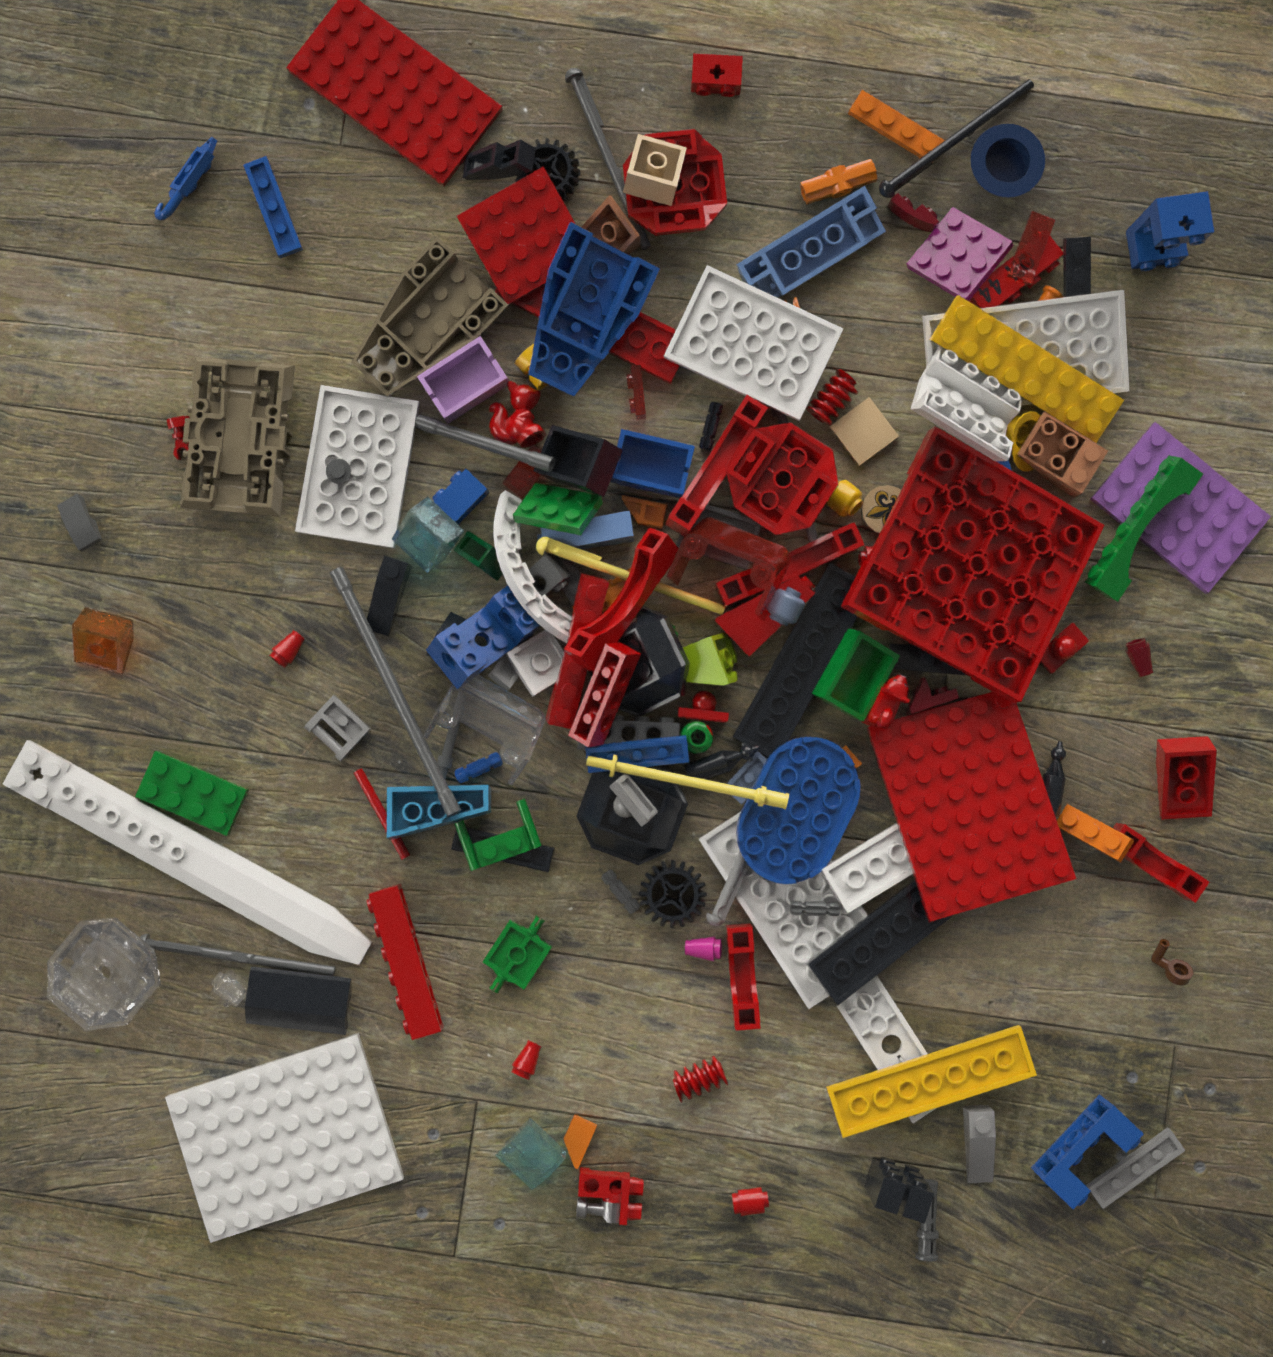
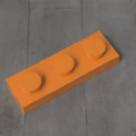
[1057,804,1134,863]

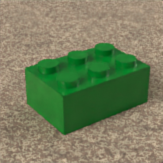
[812,628,900,722]

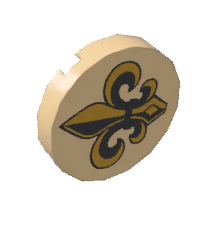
[861,485,901,534]

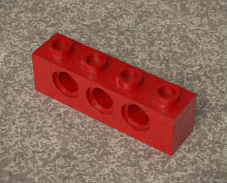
[568,642,641,747]

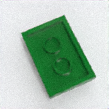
[513,483,603,535]

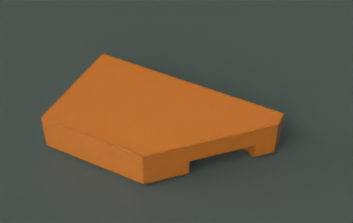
[622,495,667,530]
[564,1114,597,1169]

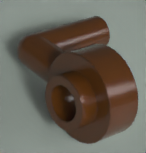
[1151,939,1193,986]

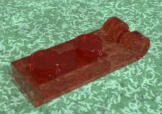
[1006,211,1055,285]

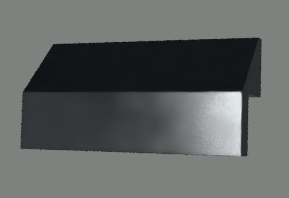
[245,966,352,1035]

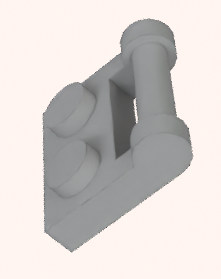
[304,695,371,762]

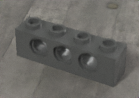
[577,716,679,750]

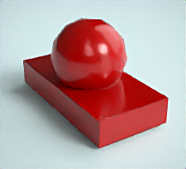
[1040,622,1089,674]
[677,690,729,723]

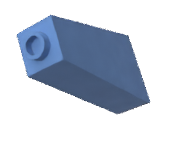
[537,511,634,555]

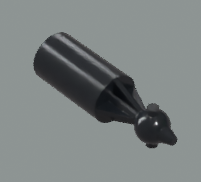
[1042,741,1066,817]
[685,742,759,780]

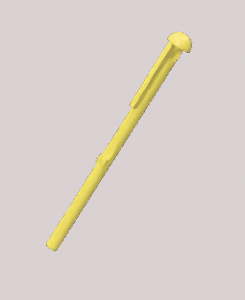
[536,537,725,615]

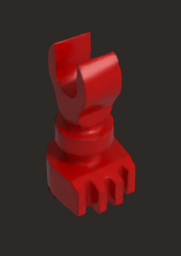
[166,416,190,460]

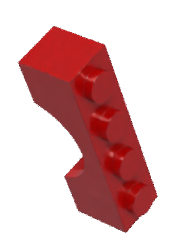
[1113,823,1209,903]
[726,923,761,1031]

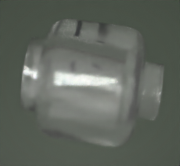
[210,970,248,1008]

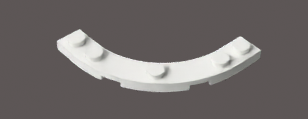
[493,490,572,643]

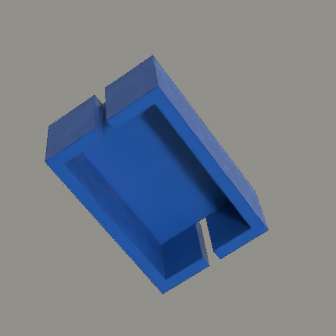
[610,429,695,499]

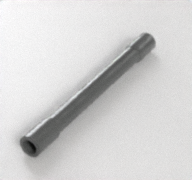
[415,414,555,472]

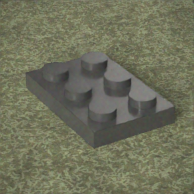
[676,505,761,570]

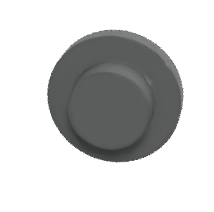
[326,459,351,484]

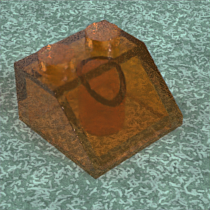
[72,607,134,675]

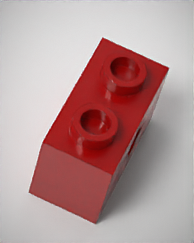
[691,53,743,97]

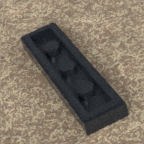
[451,827,555,872]

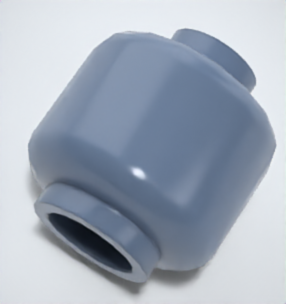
[767,587,805,626]

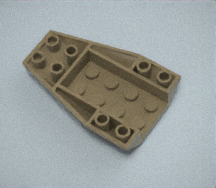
[351,237,509,397]

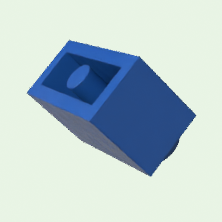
[431,469,489,528]

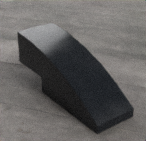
[462,139,536,180]

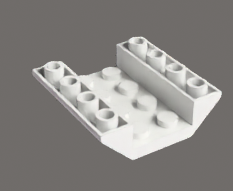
[911,346,1023,461]

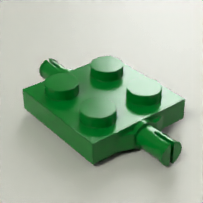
[482,915,552,993]

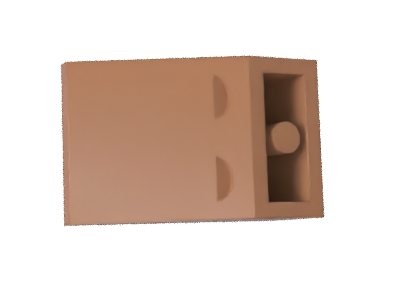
[1017,412,1108,498]

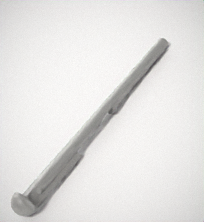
[706,851,748,926]

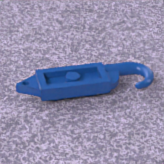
[154,137,217,220]

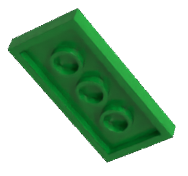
[135,751,249,836]

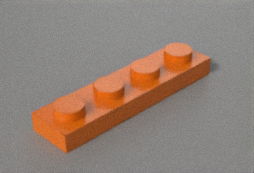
[848,90,945,163]

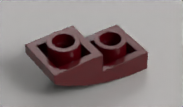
[887,193,939,232]

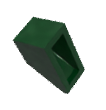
[454,531,503,581]

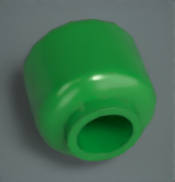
[679,721,713,754]

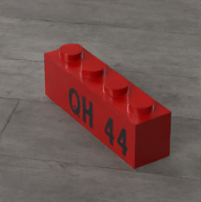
[969,230,1063,308]

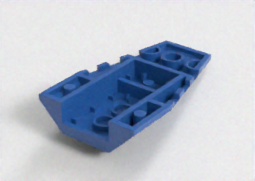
[528,222,660,396]

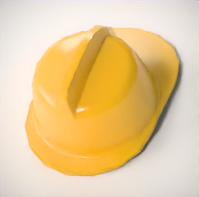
[1005,411,1041,472]

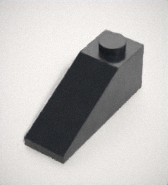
[367,555,412,637]

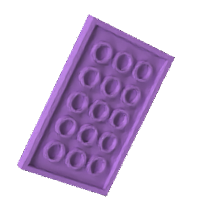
[1090,422,1271,594]

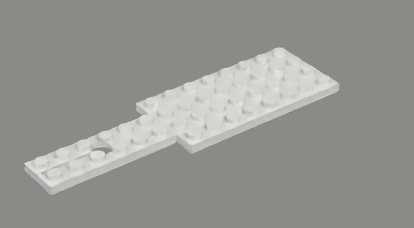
[699,811,936,1123]

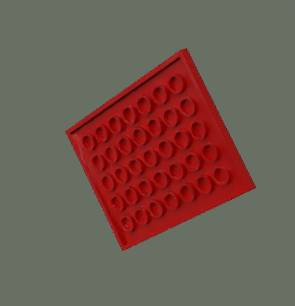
[867,692,1077,922]

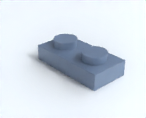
[726,751,767,805]

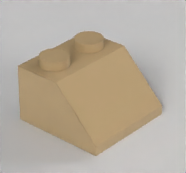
[623,134,687,206]

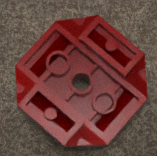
[623,129,727,236]
[726,422,839,535]

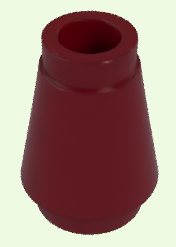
[1125,638,1153,677]

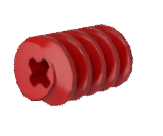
[806,369,858,425]
[673,1056,729,1103]

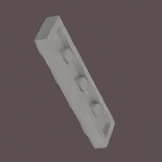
[1086,1127,1185,1209]

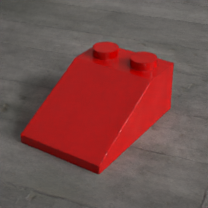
[1156,736,1217,820]

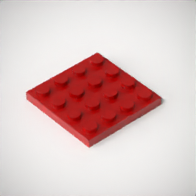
[456,166,575,305]

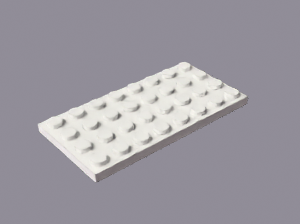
[922,290,1129,406]

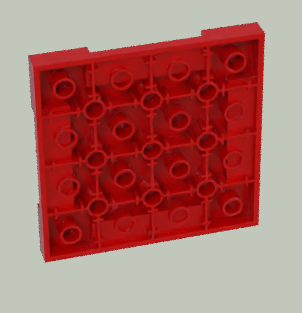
[841,426,1105,703]

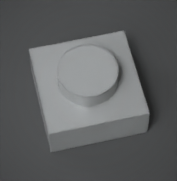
[488,656,519,691]

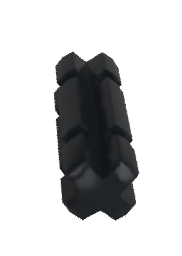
[699,402,723,451]

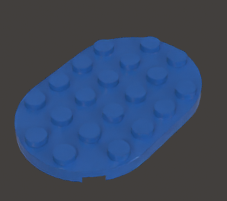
[736,737,860,884]

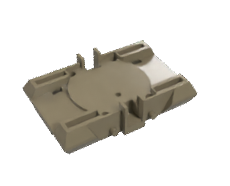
[180,357,295,517]

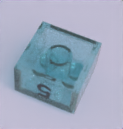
[392,496,464,573]

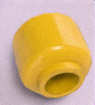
[827,480,863,517]

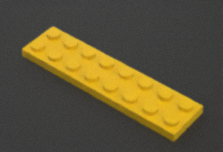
[929,295,1124,443]
[826,1025,1037,1138]

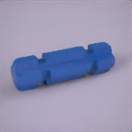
[454,752,503,783]

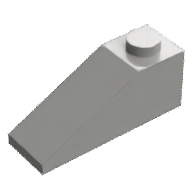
[963,1105,996,1183]

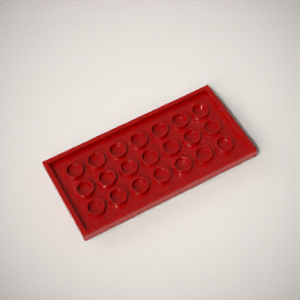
[286,0,503,187]

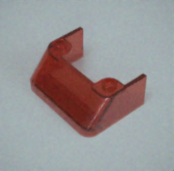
[666,517,791,622]

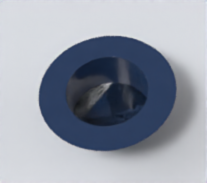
[971,124,1045,197]

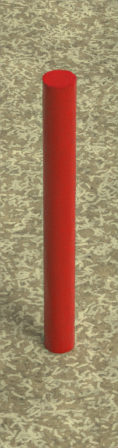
[353,768,410,860]

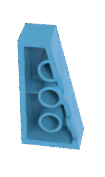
[387,785,491,840]

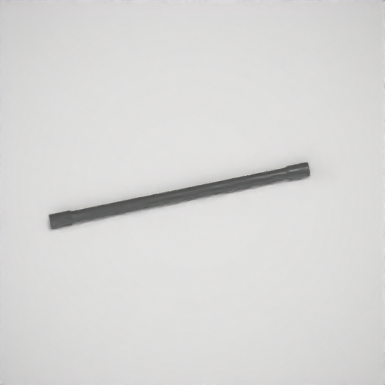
[330,567,461,817]

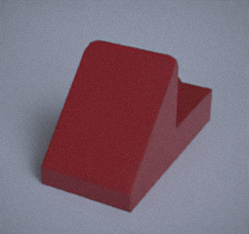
[906,677,959,714]

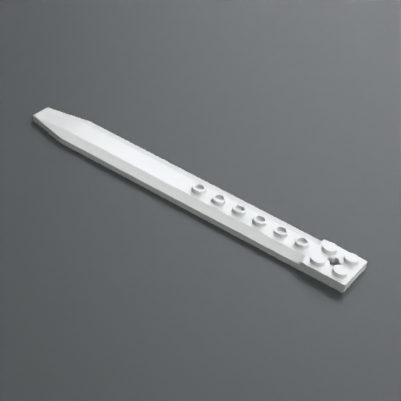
[3,740,372,965]

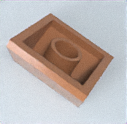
[581,196,640,255]

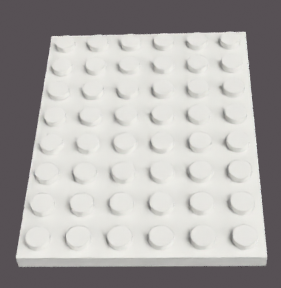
[165,1033,404,1243]

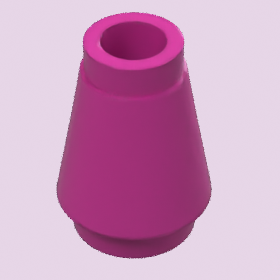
[685,936,722,962]

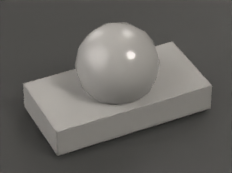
[609,773,658,827]

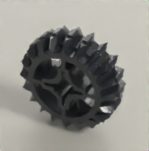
[515,138,581,201]
[639,860,707,928]

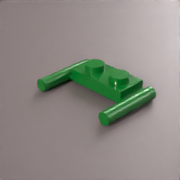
[454,799,542,871]

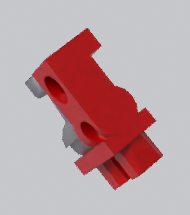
[576,1167,644,1225]

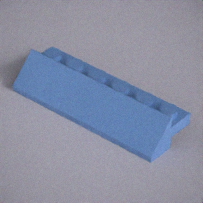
[736,186,886,298]

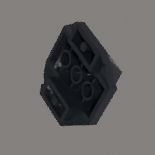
[589,605,690,716]
[576,766,688,865]

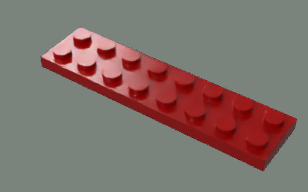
[495,285,680,384]

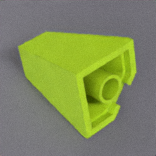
[683,632,737,686]

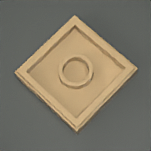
[829,397,899,467]

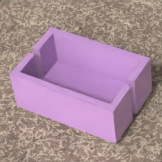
[417,336,509,424]

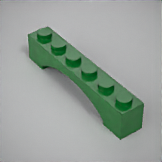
[1085,455,1203,602]

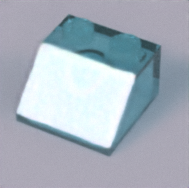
[495,1118,567,1190]

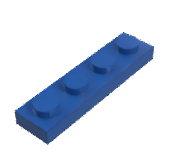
[243,156,303,259]
[585,735,689,773]

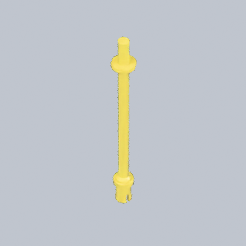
[586,754,789,810]

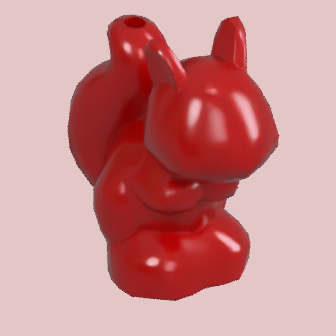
[489,381,547,448]

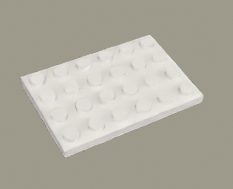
[664,265,843,421]
[295,385,420,549]

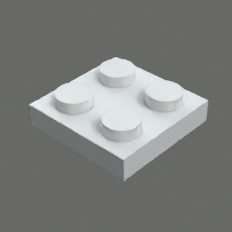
[506,630,564,697]

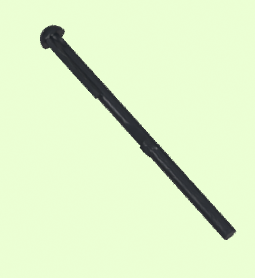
[879,79,1034,198]

